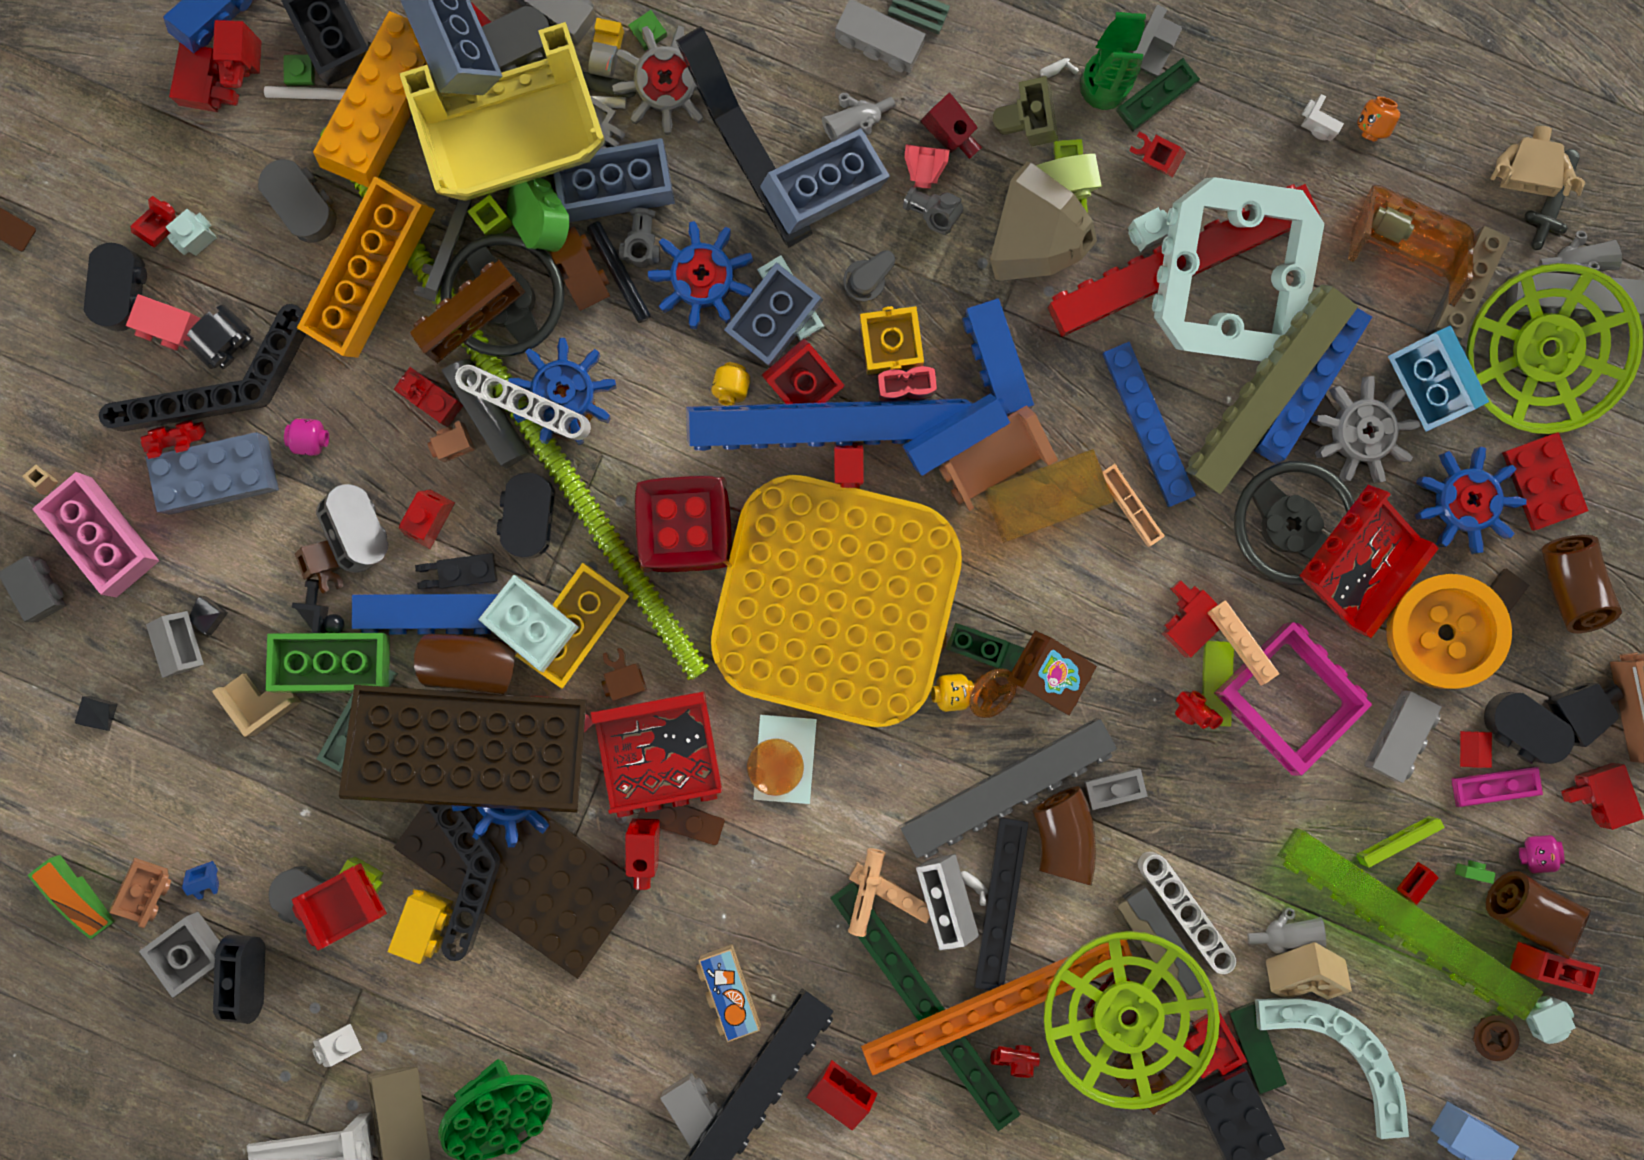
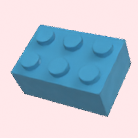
[1388,325,1489,432]

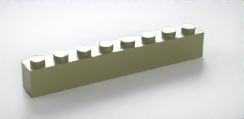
[1185,285,1359,495]

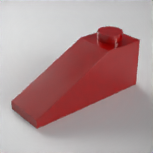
[1510,942,1601,995]

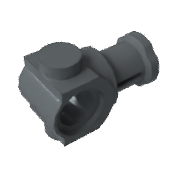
[903,186,963,235]
[619,208,660,268]

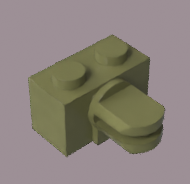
[992,76,1059,147]

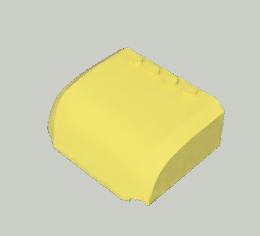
[399,22,605,201]

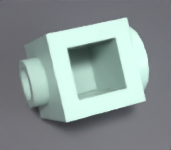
[1128,207,1169,253]
[166,209,217,256]
[1521,995,1576,1044]

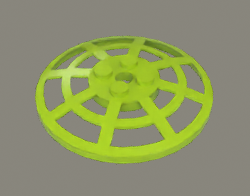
[1466,263,1643,434]
[1043,931,1220,1110]

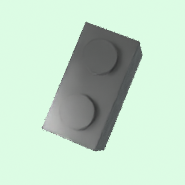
[0,556,67,622]

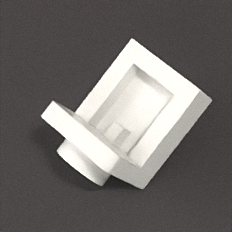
[1301,94,1344,142]
[312,1024,362,1067]

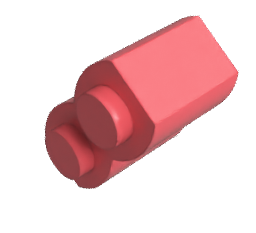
[877,366,937,401]

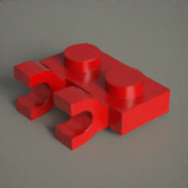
[141,420,206,459]
[1183,1011,1247,1079]

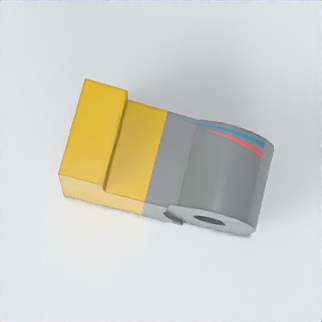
[588,18,624,78]

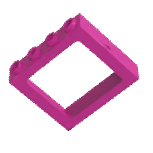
[1214,622,1372,776]

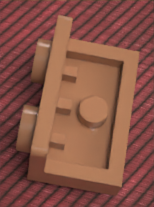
[109,858,171,928]

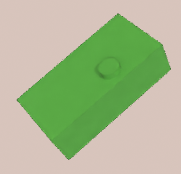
[266,633,390,693]

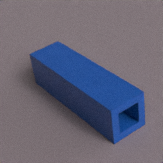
[902,394,1010,476]

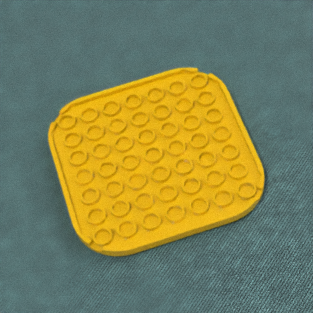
[711,475,962,727]

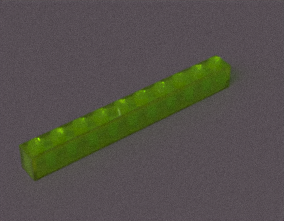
[1277,828,1543,1021]

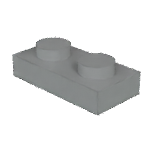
[1084,768,1148,810]

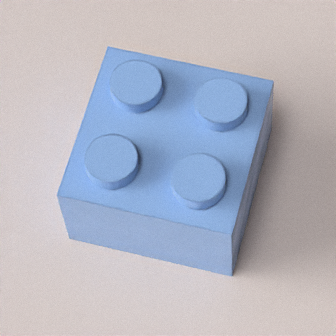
[1431,1101,1519,1160]

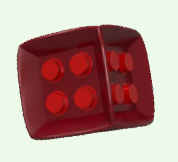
[635,476,732,573]

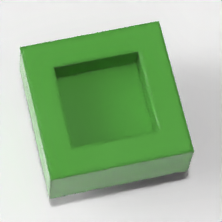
[628,10,667,51]
[284,55,315,86]
[1455,860,1495,884]

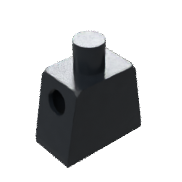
[1545,683,1624,747]

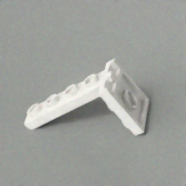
[246,1112,375,1160]

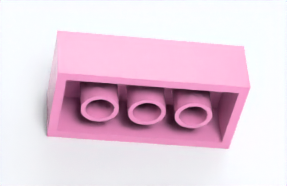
[33,472,159,598]

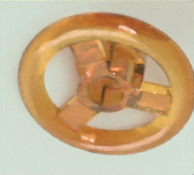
[969,668,1017,718]

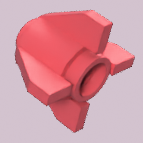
[904,144,950,188]

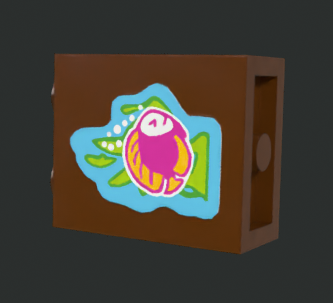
[1007,630,1097,716]

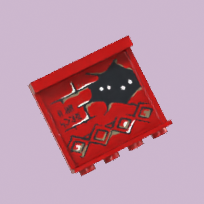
[1299,485,1439,638]
[591,691,723,818]

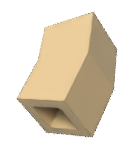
[22,465,58,495]

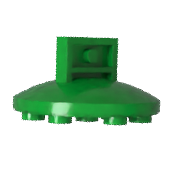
[438,1059,553,1160]

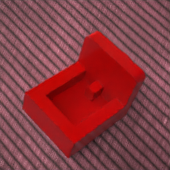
[130,196,176,248]

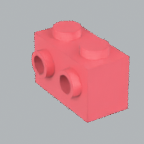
[126,294,201,351]

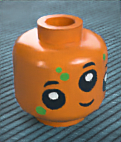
[1357,96,1401,141]

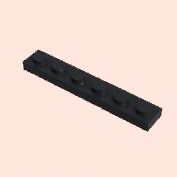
[974,817,1029,990]

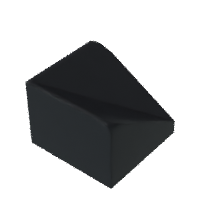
[189,596,228,635]
[75,696,118,731]

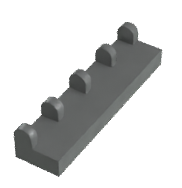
[413,197,472,302]

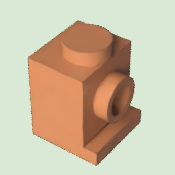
[427,421,476,463]

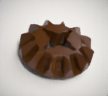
[1472,1014,1520,1061]

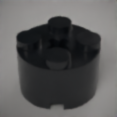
[183,304,254,370]

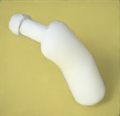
[1040,58,1079,79]
[961,871,988,906]

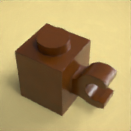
[295,540,343,594]
[601,648,648,701]

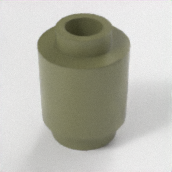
[1368,206,1415,244]

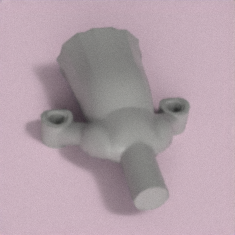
[822,93,896,142]
[1539,231,1622,274]
[1247,906,1326,954]

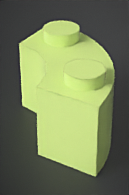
[1036,154,1102,200]

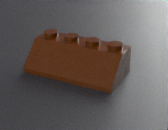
[410,260,526,364]

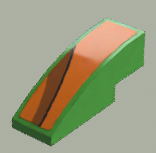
[28,855,115,939]

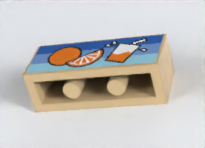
[696,944,761,1042]

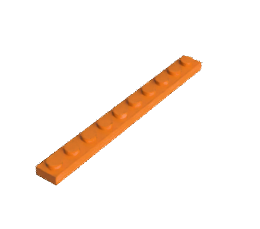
[861,939,1132,1076]

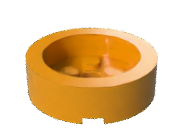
[1386,574,1512,689]

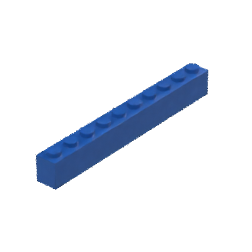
[686,399,973,451]

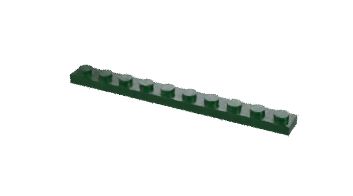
[830,881,1021,1131]

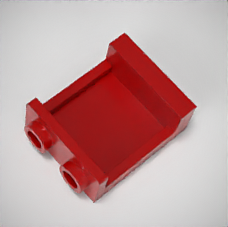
[292,863,387,951]

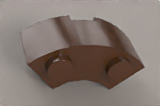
[549,226,610,311]

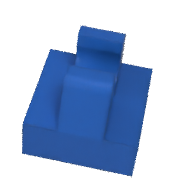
[182,861,219,899]

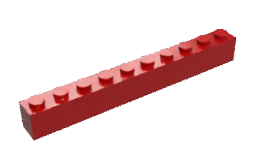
[1047,184,1320,338]

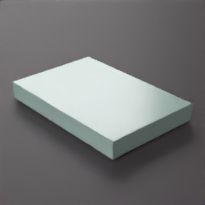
[478,575,579,672]
[753,714,817,804]

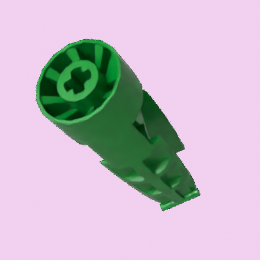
[1079,12,1146,110]

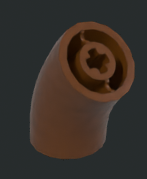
[1541,535,1622,634]
[414,634,515,694]
[1032,786,1096,886]
[1486,871,1591,959]

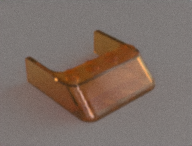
[1348,185,1474,307]

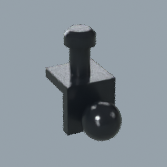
[292,579,345,633]

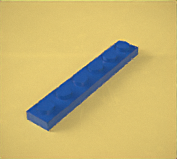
[1102,342,1196,507]

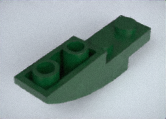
[946,623,1025,673]

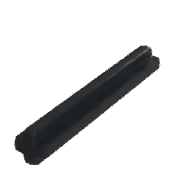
[587,221,651,323]

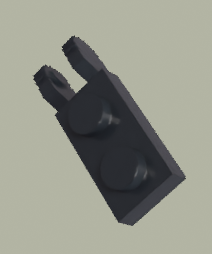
[415,553,497,589]

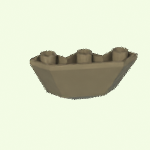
[990,161,1097,281]

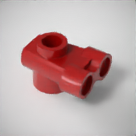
[1175,691,1223,729]
[990,1045,1040,1078]

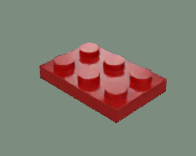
[1502,432,1589,531]

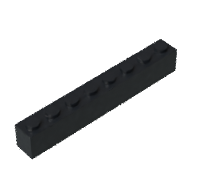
[683,988,834,1160]

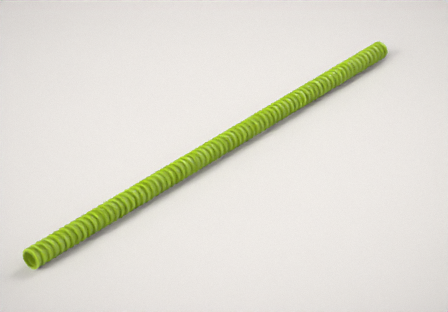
[320,126,709,680]

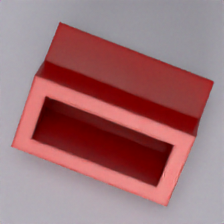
[1460,731,1492,768]
[1396,862,1439,905]

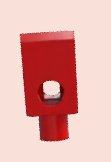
[399,489,455,549]
[625,818,660,890]

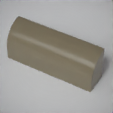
[367,1067,431,1160]

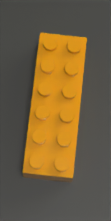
[313,11,431,188]
[297,176,435,358]

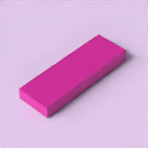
[1451,766,1543,807]

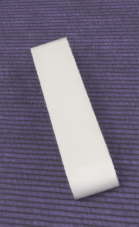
[455,365,591,440]
[1138,852,1236,974]

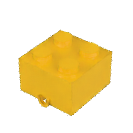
[859,306,924,375]
[387,889,453,964]

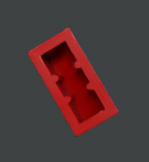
[806,1060,878,1131]

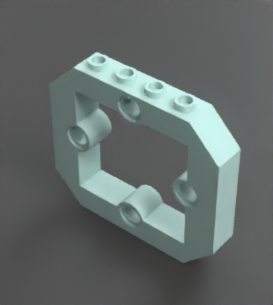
[1152,177,1324,361]

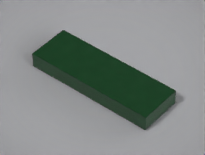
[1116,58,1200,132]
[1228,1002,1287,1094]

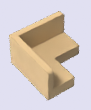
[212,674,301,737]
[1266,942,1352,1000]

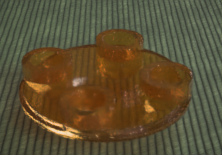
[747,738,804,796]

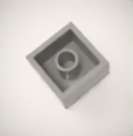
[139,912,220,998]

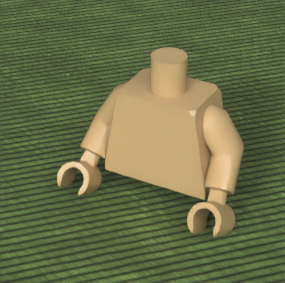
[1491,126,1585,197]

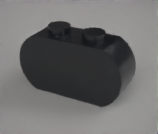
[83,242,147,331]
[497,473,556,559]
[1484,692,1574,764]
[213,934,266,1024]

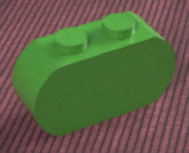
[507,178,569,252]

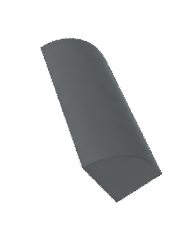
[442,359,530,469]

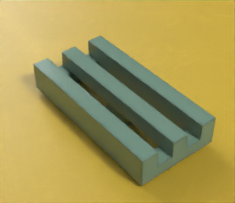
[888,0,950,35]

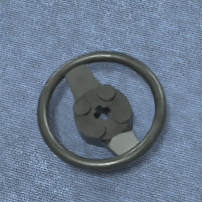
[440,233,565,357]
[1234,461,1355,586]

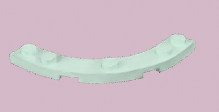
[1255,997,1409,1139]

